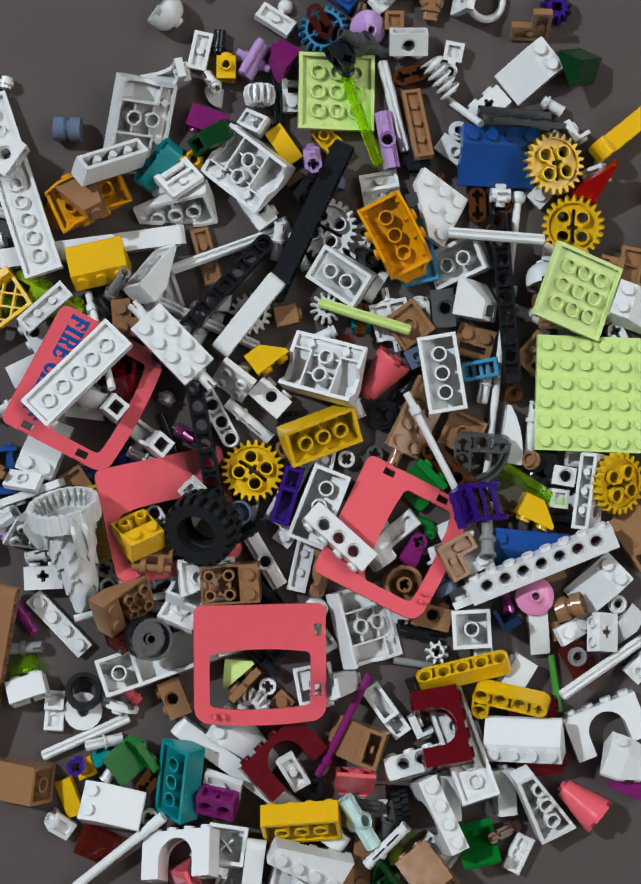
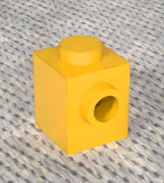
[216,52,237,83]

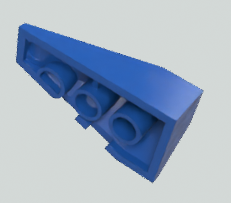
[493,527,573,566]

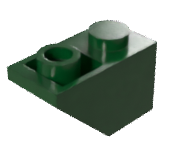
[187,118,234,158]

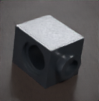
[403,150,431,173]

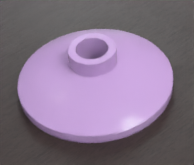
[350,10,385,44]

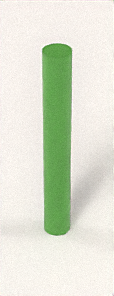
[548,654,563,713]

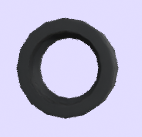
[65,672,102,711]

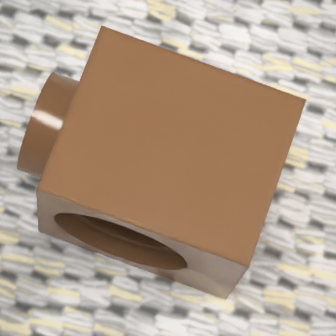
[273,303,303,328]

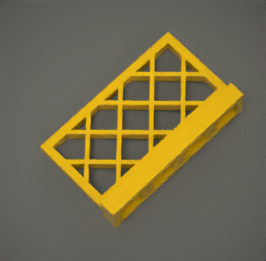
[0,265,33,330]

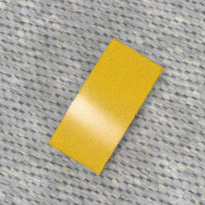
[265,123,303,165]
[310,130,341,155]

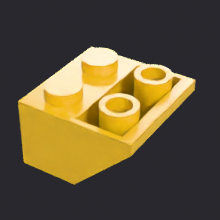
[244,344,289,377]
[513,492,554,532]
[110,508,165,563]

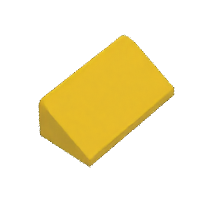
[54,775,81,818]

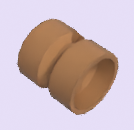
[553,591,588,623]

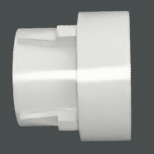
[369,533,397,572]

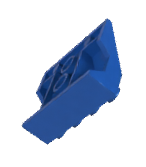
[457,124,539,189]

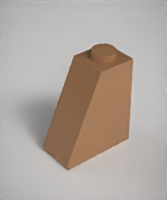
[55,178,109,222]

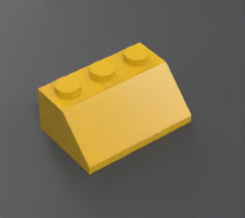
[65,235,132,292]

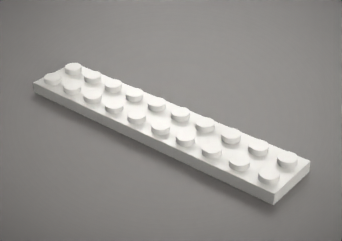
[0,90,63,280]

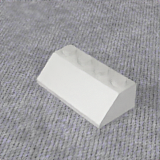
[417,331,468,415]
[287,463,351,550]
[483,715,566,764]

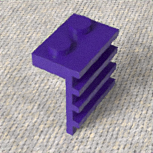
[449,480,509,529]

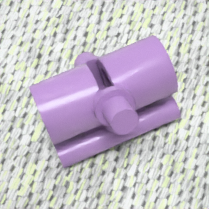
[236,37,271,82]

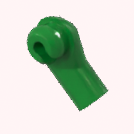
[416,515,437,540]

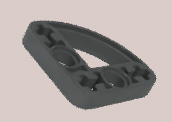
[454,431,512,484]

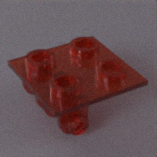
[73,823,121,863]

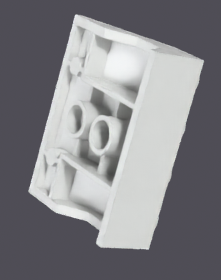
[103,72,178,159]
[200,122,296,214]
[278,330,368,408]
[325,580,403,670]

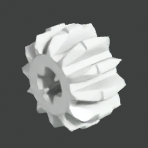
[243,82,276,108]
[310,292,342,325]
[237,687,270,709]

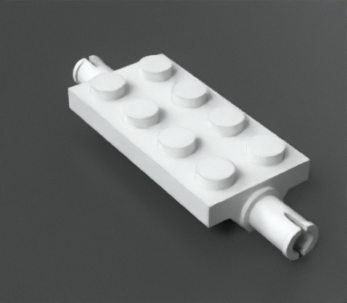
[127,300,218,392]

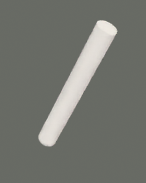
[444,96,484,128]

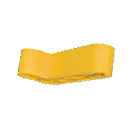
[588,106,641,164]
[471,679,551,719]

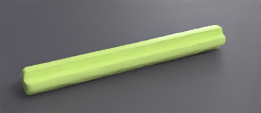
[318,298,411,335]

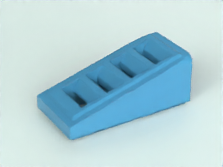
[461,357,501,383]

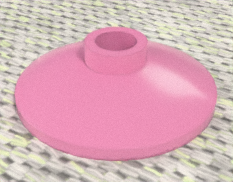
[515,579,554,616]

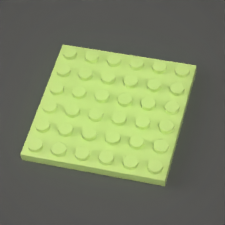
[534,334,641,454]

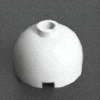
[147,0,184,31]
[525,260,549,294]
[76,381,112,411]

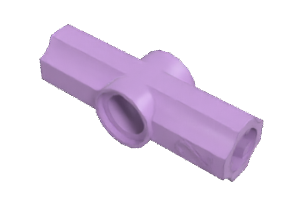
[374,110,400,171]
[303,143,322,173]

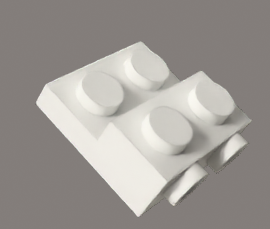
[293,661,338,707]

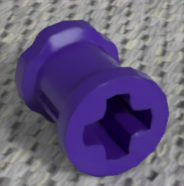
[66,756,86,776]

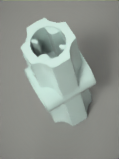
[338,793,381,851]

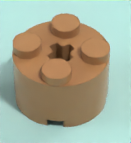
[381,564,422,601]

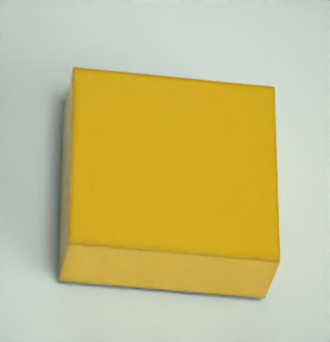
[74,755,98,781]

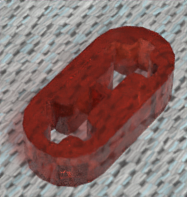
[306,4,334,40]

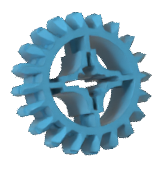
[298,4,350,53]

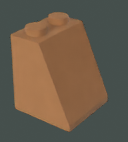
[0,758,56,807]
[395,839,460,884]

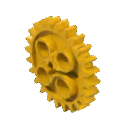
[523,132,584,196]
[542,194,605,253]
[222,440,284,502]
[591,452,641,515]

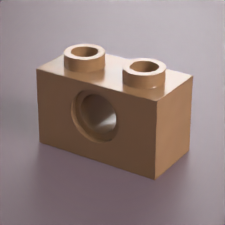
[410,600,453,633]
[155,674,194,721]

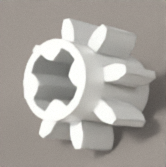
[489,184,511,207]
[424,641,448,666]

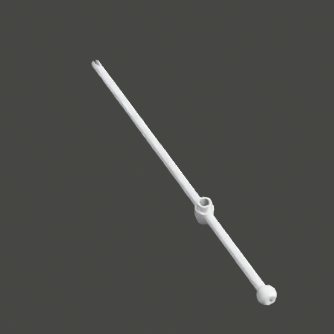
[483,191,526,490]

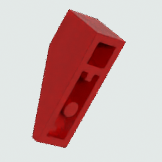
[568,159,619,215]

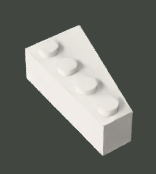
[509,764,577,845]

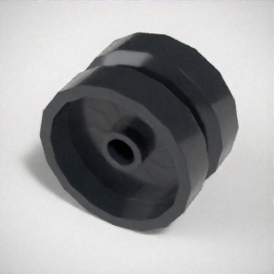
[123,616,173,662]

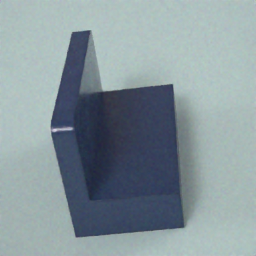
[490,608,521,633]

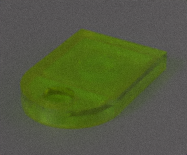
[498,463,553,502]

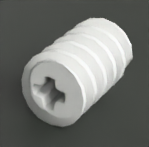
[421,55,459,100]

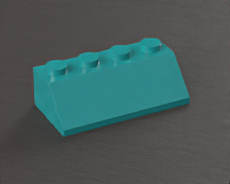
[154,738,205,825]

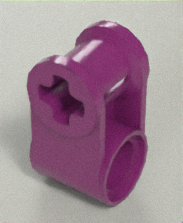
[397,532,428,568]

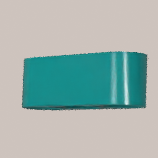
[133,138,183,193]

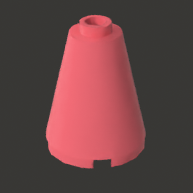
[360,346,410,400]
[557,780,612,833]

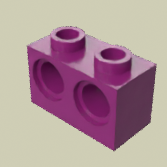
[196,783,239,822]

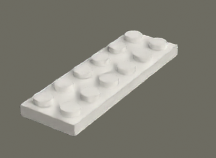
[20,318,133,429]
[429,686,500,807]

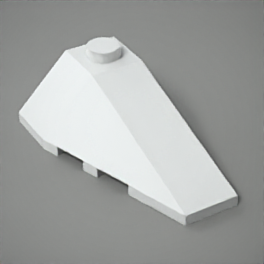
[133,179,218,227]
[599,731,641,783]

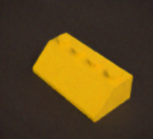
[276,404,363,468]
[260,799,342,845]

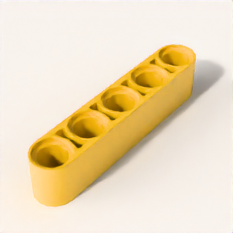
[416,650,512,690]

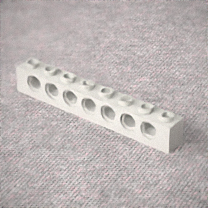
[464,521,620,606]

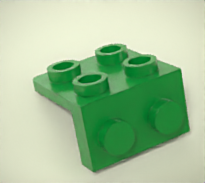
[402,458,448,511]
[102,734,160,786]
[459,818,501,871]

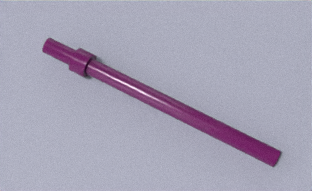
[315,673,373,778]

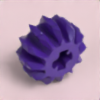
[540,0,572,26]

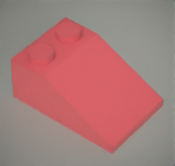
[334,766,376,797]

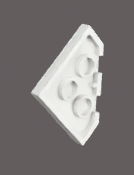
[413,167,468,248]

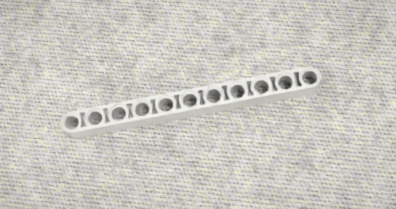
[0,225,187,269]
[171,716,352,853]

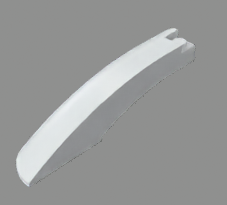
[94,630,244,699]

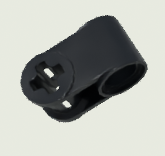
[324,40,356,78]
[530,450,557,485]

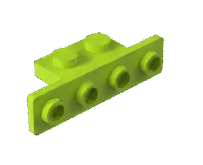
[15,268,87,319]

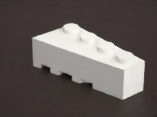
[265,837,355,884]

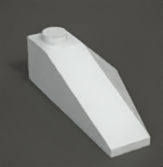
[206,700,280,772]

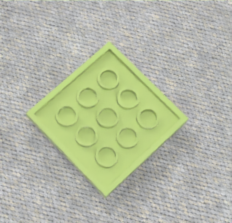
[297,51,375,133]
[531,241,623,341]

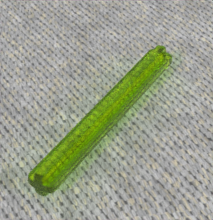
[341,77,383,167]

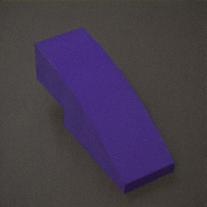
[270,462,305,526]

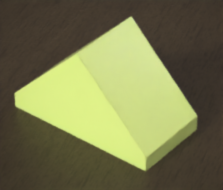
[223,657,255,690]

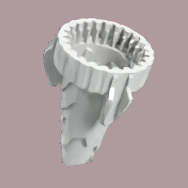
[22,486,102,613]

